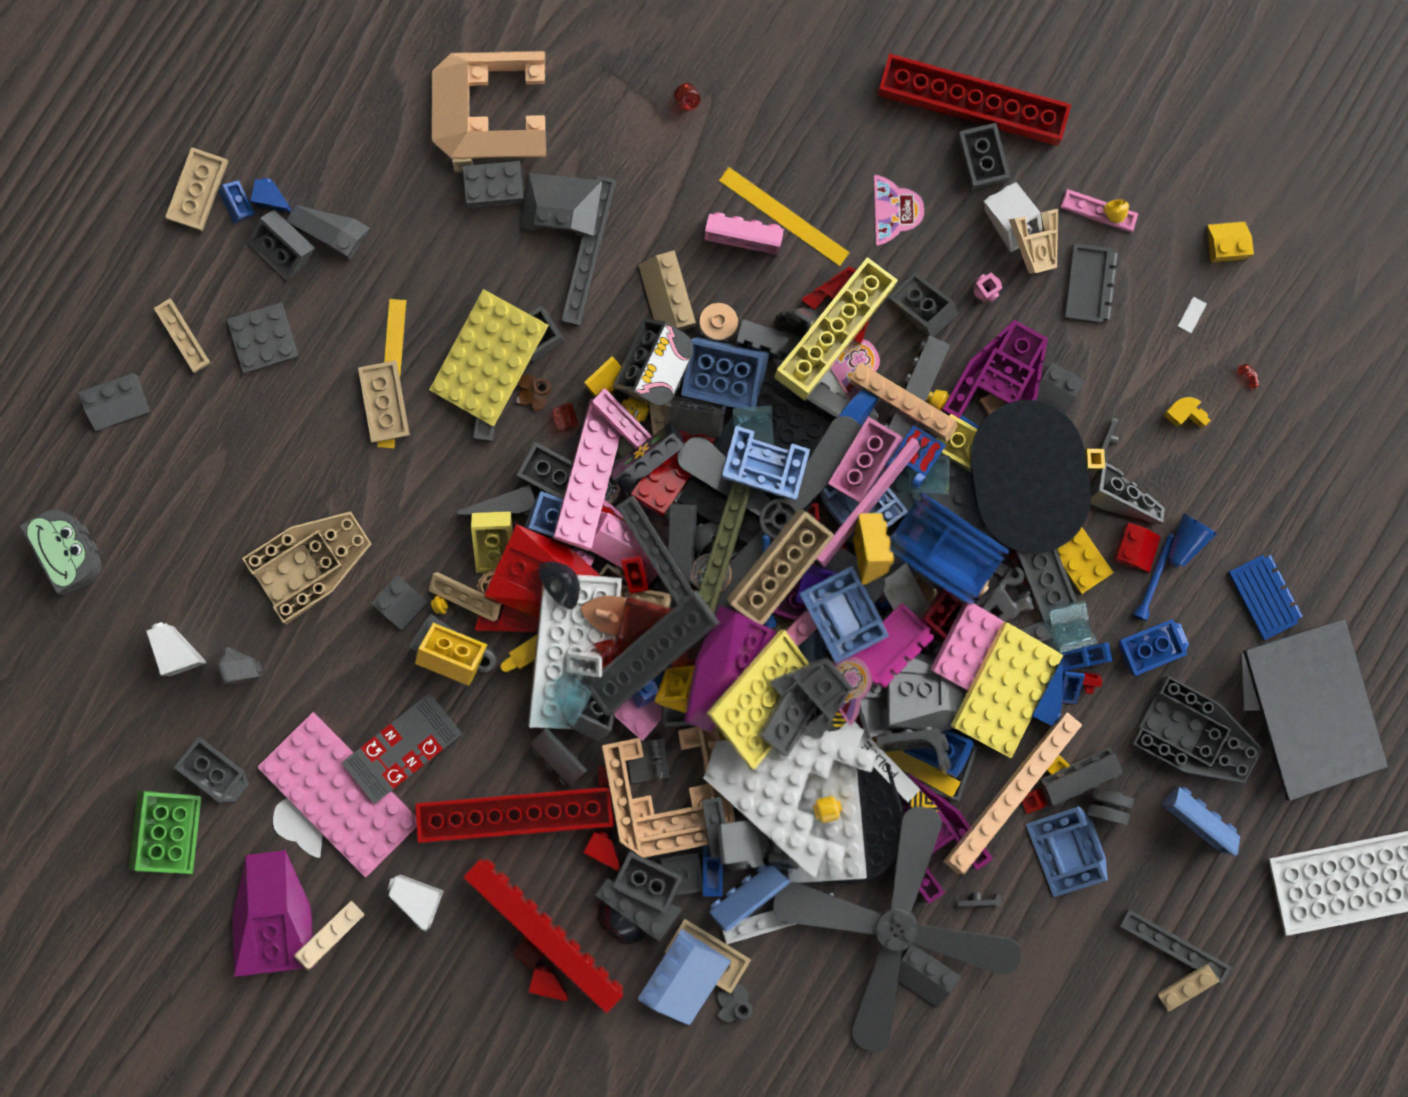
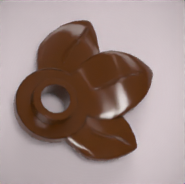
[517,375,551,411]

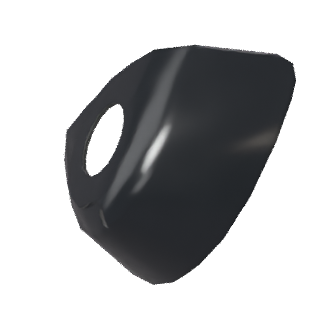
[539,562,580,610]
[598,903,644,944]

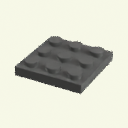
[227,302,299,374]

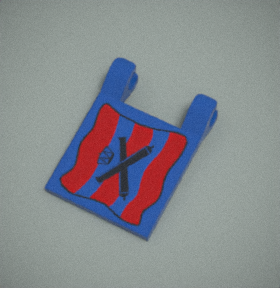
[886,425,946,489]

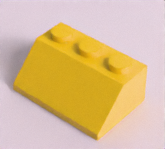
[853,513,893,585]
[415,623,487,686]

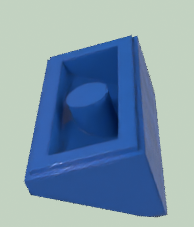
[218,180,255,223]

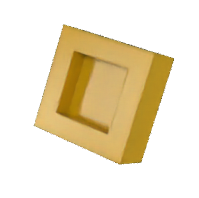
[1047,755,1070,774]

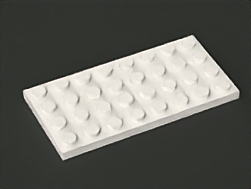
[528,575,622,729]
[788,723,867,883]
[1268,831,1408,936]

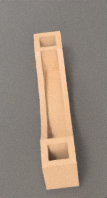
[849,363,958,442]

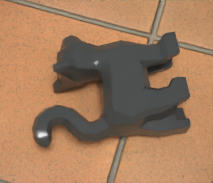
[974,567,1034,622]

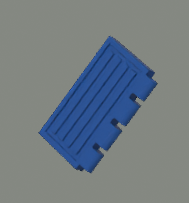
[1228,555,1303,640]

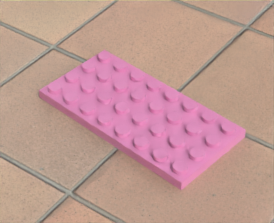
[257,712,417,878]

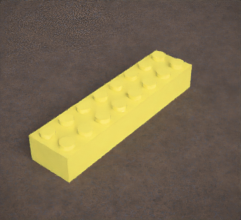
[774,257,898,400]

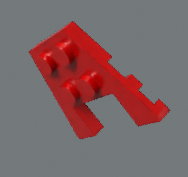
[801,266,870,345]
[474,559,539,632]

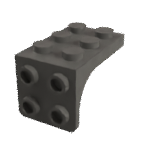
[877,727,951,775]

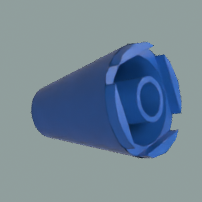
[1167,513,1217,568]

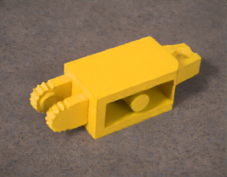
[500,634,538,672]

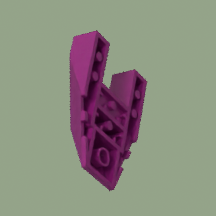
[941,320,1048,419]
[897,773,993,904]

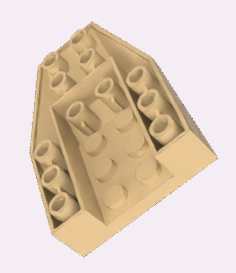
[242,511,371,624]

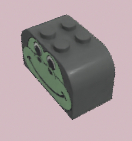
[20,510,101,596]

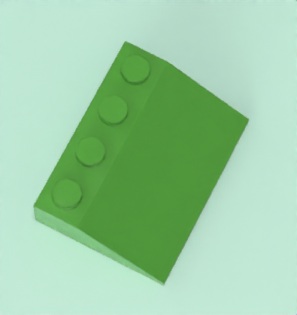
[129,790,201,874]

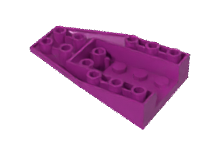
[685,606,777,732]
[233,850,317,977]

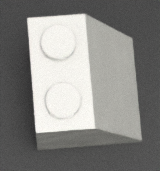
[984,182,1043,252]
[147,623,206,676]
[388,874,444,930]

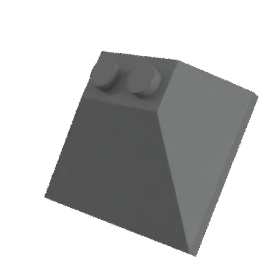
[520,173,603,237]

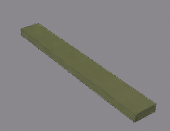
[698,481,752,614]

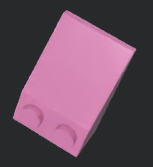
[615,698,662,741]

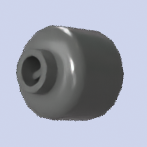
[477,647,497,673]

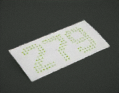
[884,563,929,618]

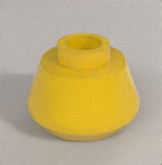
[1103,199,1129,223]
[926,390,949,411]

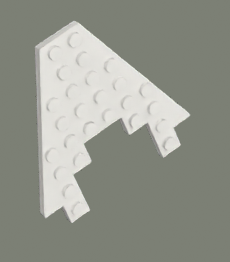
[704,729,877,878]

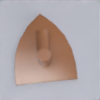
[580,595,628,636]

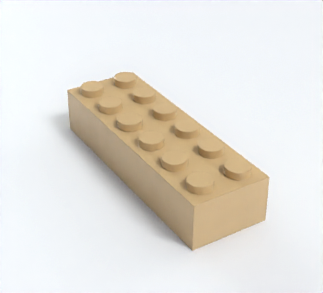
[727,508,835,625]

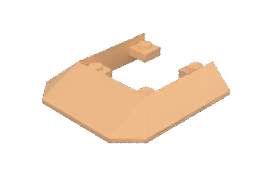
[432,51,546,159]
[602,726,735,858]

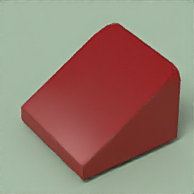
[1021,788,1048,814]

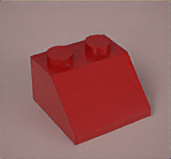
[1113,522,1161,573]

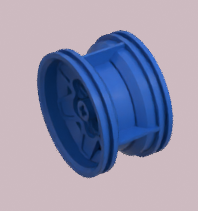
[889,492,1009,605]

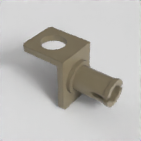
[599,564,627,585]

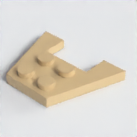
[1009,209,1058,274]

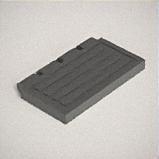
[1064,243,1118,323]

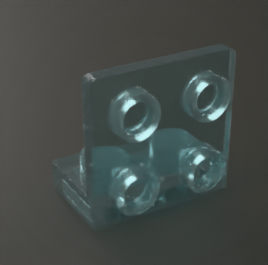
[733,406,774,446]
[1049,600,1097,653]

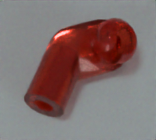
[1238,363,1260,389]

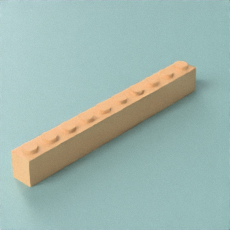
[943,712,1082,874]

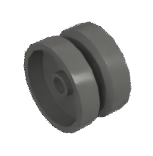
[1086,788,1135,826]

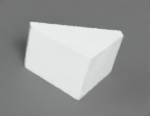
[567,651,602,677]

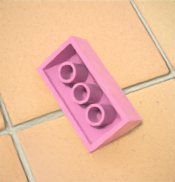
[705,212,784,255]
[828,417,903,503]
[590,513,667,584]

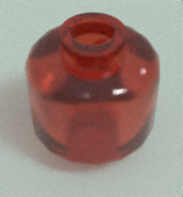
[674,83,701,111]

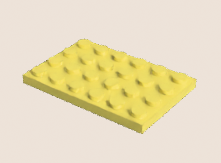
[429,289,549,426]
[951,621,1063,758]
[707,630,810,769]

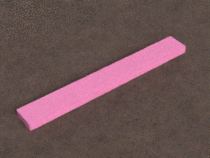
[817,438,920,568]

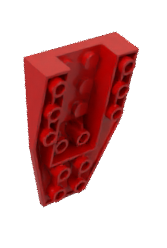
[484,524,600,619]

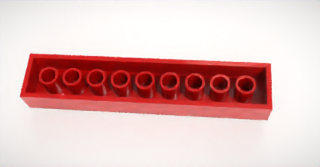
[878,53,1072,146]
[415,787,614,843]
[464,858,624,1013]

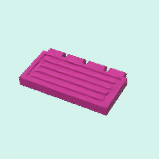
[848,603,934,687]

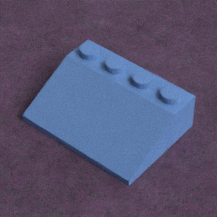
[681,337,769,412]
[1161,786,1240,856]
[708,863,790,932]
[638,929,731,1025]

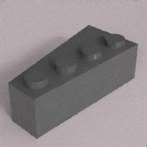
[736,319,803,361]
[596,878,682,941]

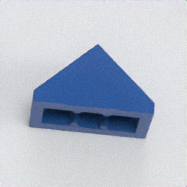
[1062,671,1085,704]

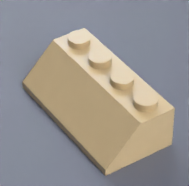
[638,250,696,331]

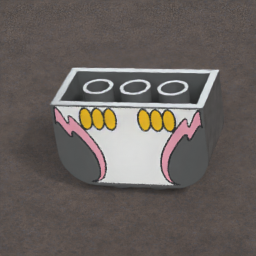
[612,318,693,405]

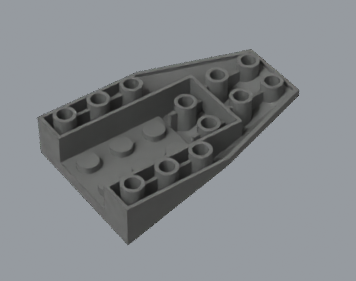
[881,653,968,732]
[1129,676,1263,783]

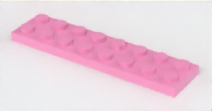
[553,398,621,550]

